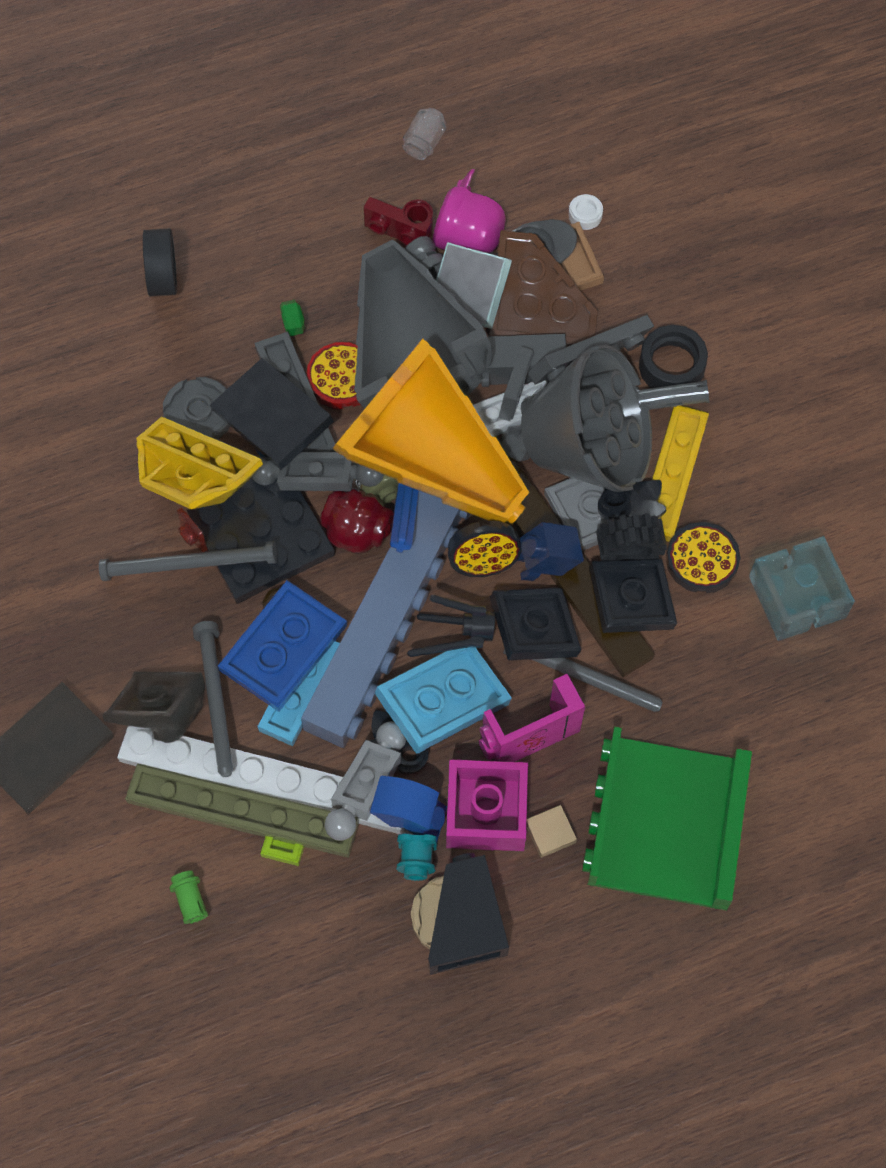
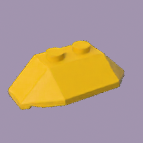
[136,417,263,509]

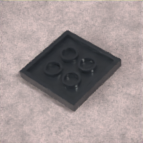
[187,478,335,604]

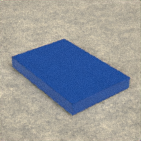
[218,580,347,712]

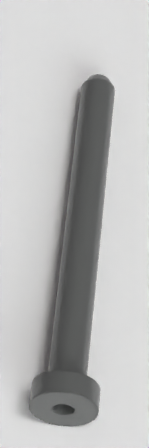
[192,621,233,777]
[503,649,663,712]

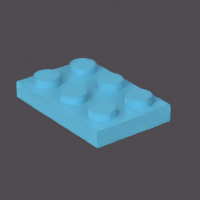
[375,647,512,754]

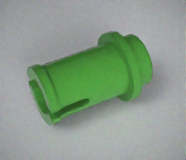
[169,871,208,924]

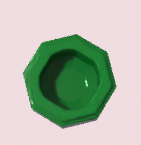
[280,299,305,336]

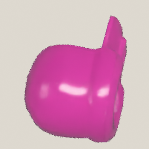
[433,169,506,253]

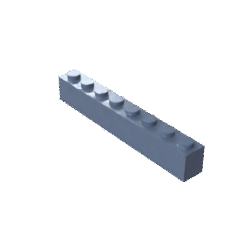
[301,491,470,749]

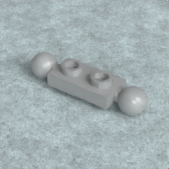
[324,721,406,841]

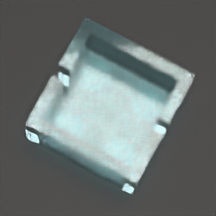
[749,536,855,641]

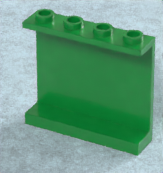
[582,727,752,911]

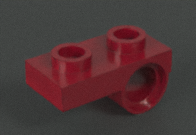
[363,196,433,246]

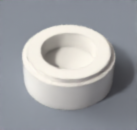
[568,194,603,230]

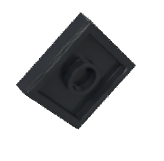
[589,559,677,633]
[490,588,582,661]

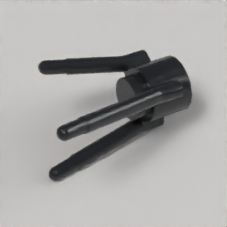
[407,595,495,657]

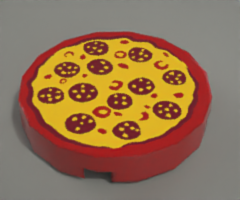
[307,342,360,409]

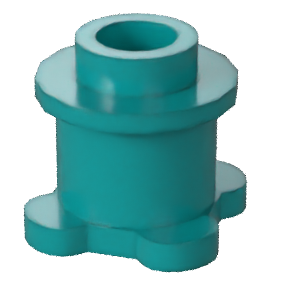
[396,834,437,881]

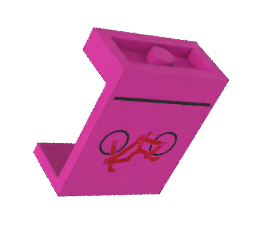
[479,674,585,762]

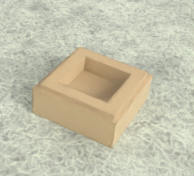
[526,805,577,858]

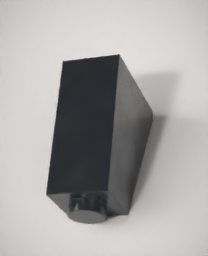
[428,853,509,975]

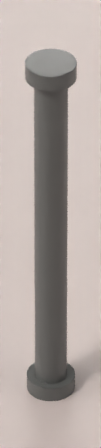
[99,541,278,581]

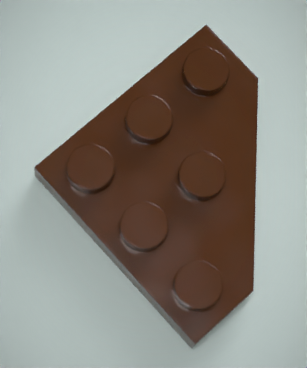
[489,230,598,345]

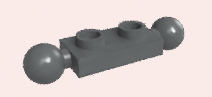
[252,452,384,491]

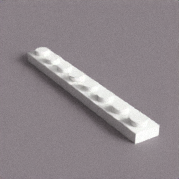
[117,722,413,835]

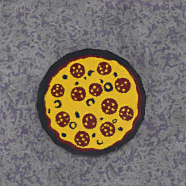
[448,521,522,577]
[666,522,741,593]

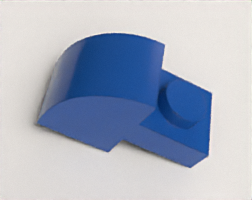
[370,776,447,843]

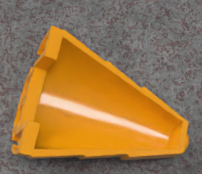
[332,339,529,524]

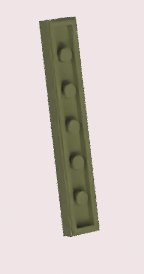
[125,763,359,858]

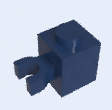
[518,522,584,581]

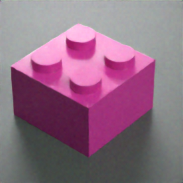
[446,760,528,851]

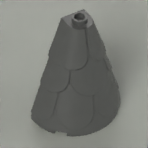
[354,239,492,408]

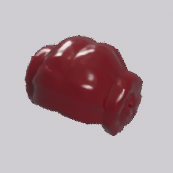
[320,488,394,554]

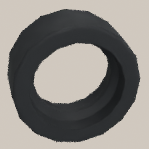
[143,228,177,297]
[639,324,708,388]

